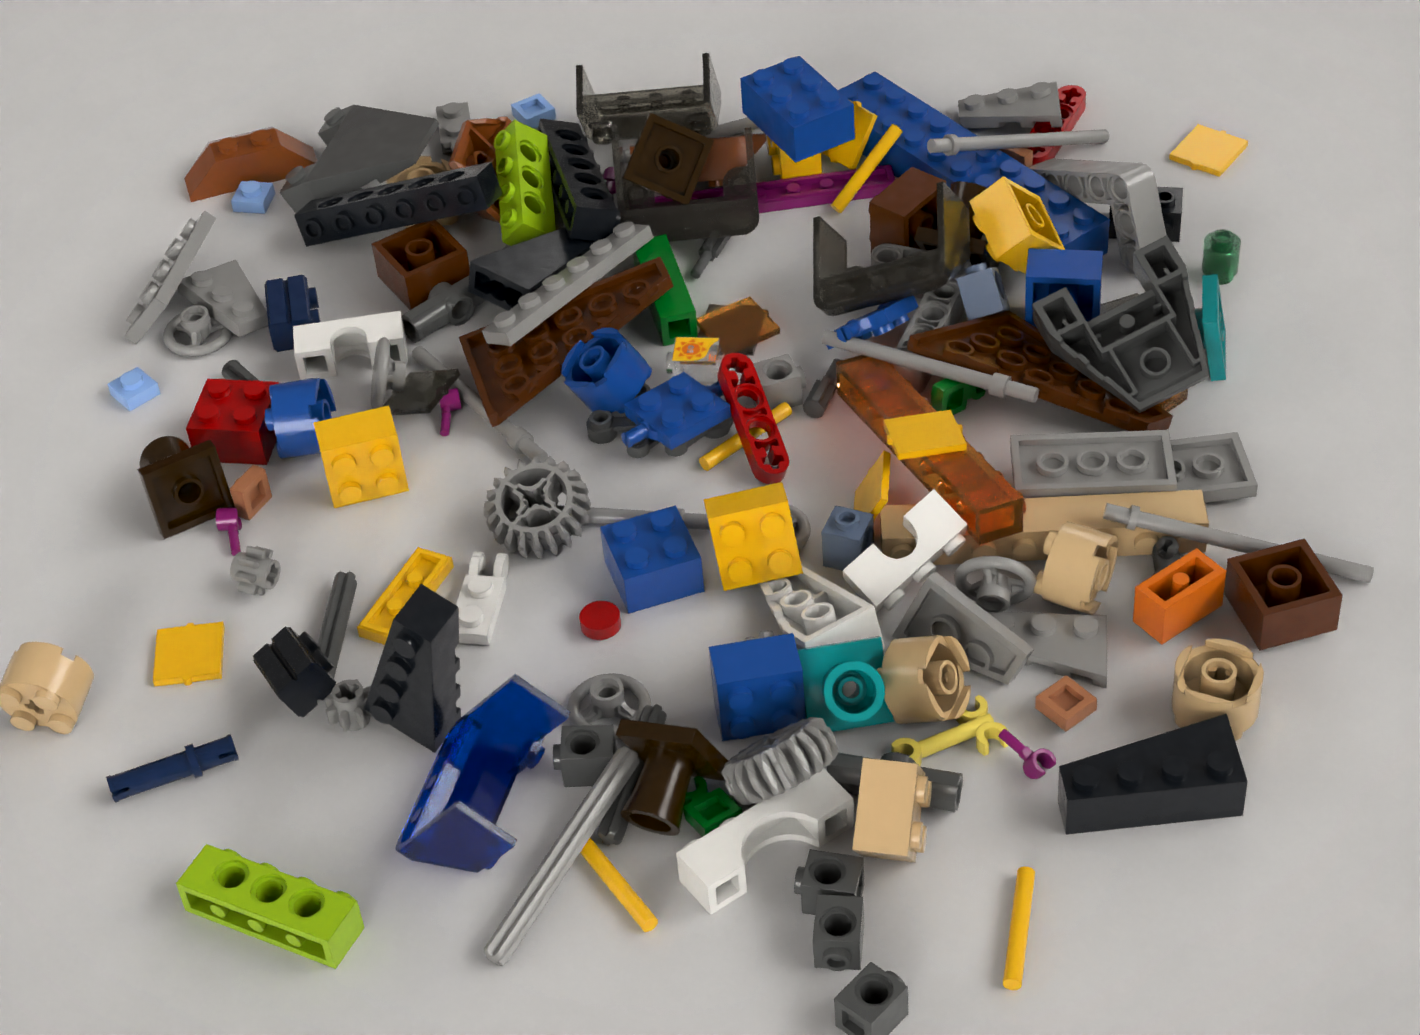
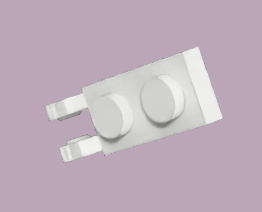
[456,551,509,645]

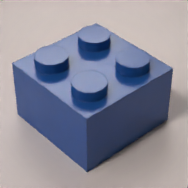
[1025,248,1103,328]
[600,505,705,614]
[709,633,806,742]

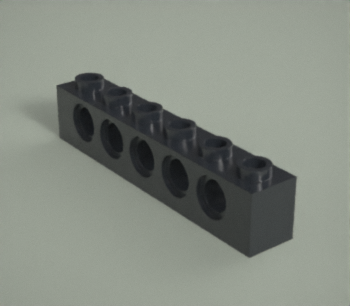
[538,119,621,241]
[294,162,503,247]

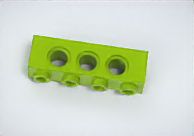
[494,120,556,246]
[176,844,365,969]

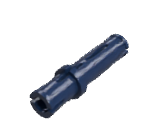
[106,734,239,803]

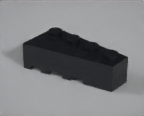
[364,584,461,753]
[1058,714,1248,835]

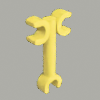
[891,695,1008,766]

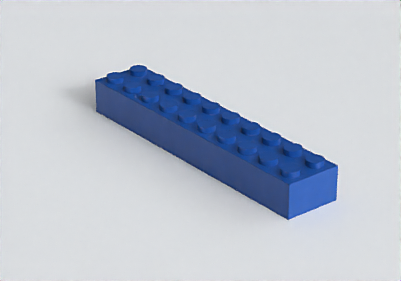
[838,71,1110,255]

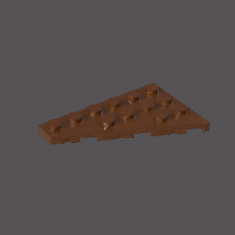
[459,257,673,427]
[907,310,1173,431]

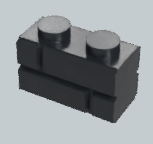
[253,626,336,717]

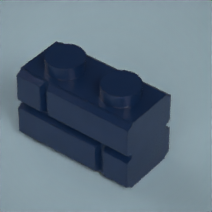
[264,275,321,352]

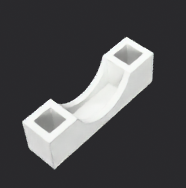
[676,768,854,915]

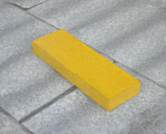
[357,547,454,645]

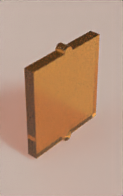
[696,296,780,356]

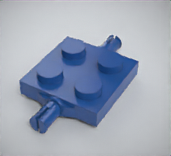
[822,294,919,351]
[621,372,731,450]

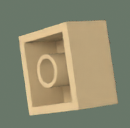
[852,758,932,863]

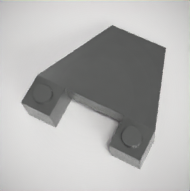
[279,105,439,213]
[1032,235,1209,413]

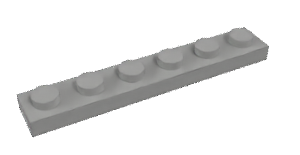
[482,222,654,346]

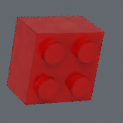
[186,379,279,465]

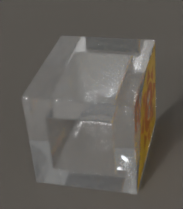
[666,337,722,386]

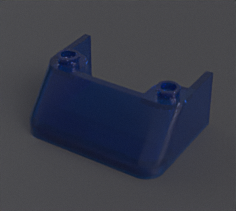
[395,674,571,873]

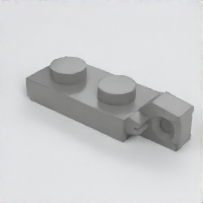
[436,102,471,154]

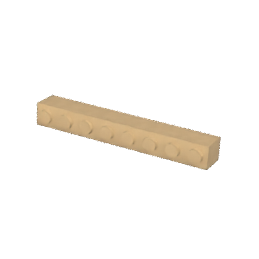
[880,490,1209,565]

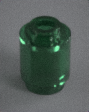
[1202,229,1241,285]

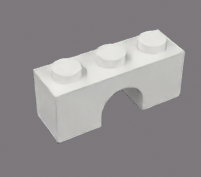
[293,310,409,380]
[843,489,968,614]

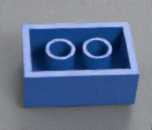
[740,56,855,163]

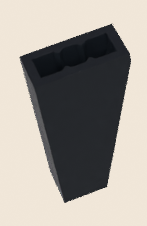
[468,227,596,311]

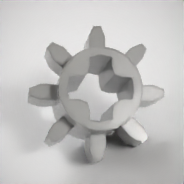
[230,546,280,595]
[325,679,372,732]

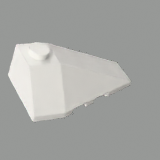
[758,566,885,650]

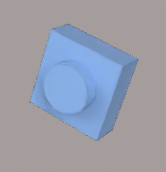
[511,93,556,128]
[231,181,275,214]
[107,367,161,411]

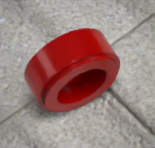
[579,601,621,640]

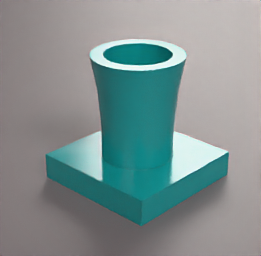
[1195,274,1226,381]
[797,636,894,732]

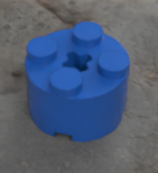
[561,327,652,414]
[265,377,336,459]

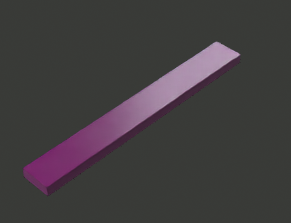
[622,165,895,228]

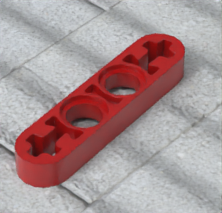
[1027,85,1086,166]
[717,353,790,484]

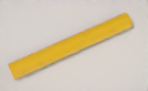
[830,124,903,213]
[699,402,792,471]
[580,837,658,932]
[1003,866,1035,990]

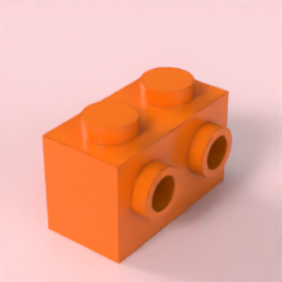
[1133,548,1226,644]

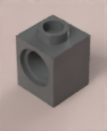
[553,724,617,787]
[794,849,865,915]
[813,894,864,971]
[834,962,908,1035]

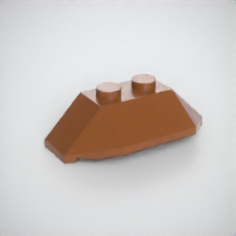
[449,116,512,223]
[184,127,318,202]
[630,133,766,187]

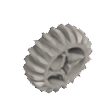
[484,455,591,559]
[721,717,839,805]

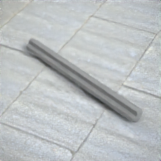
[484,746,640,966]

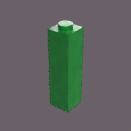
[633,234,698,346]

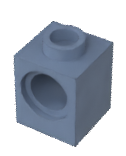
[956,262,1010,321]
[821,505,874,571]

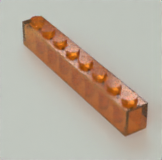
[836,355,1026,545]

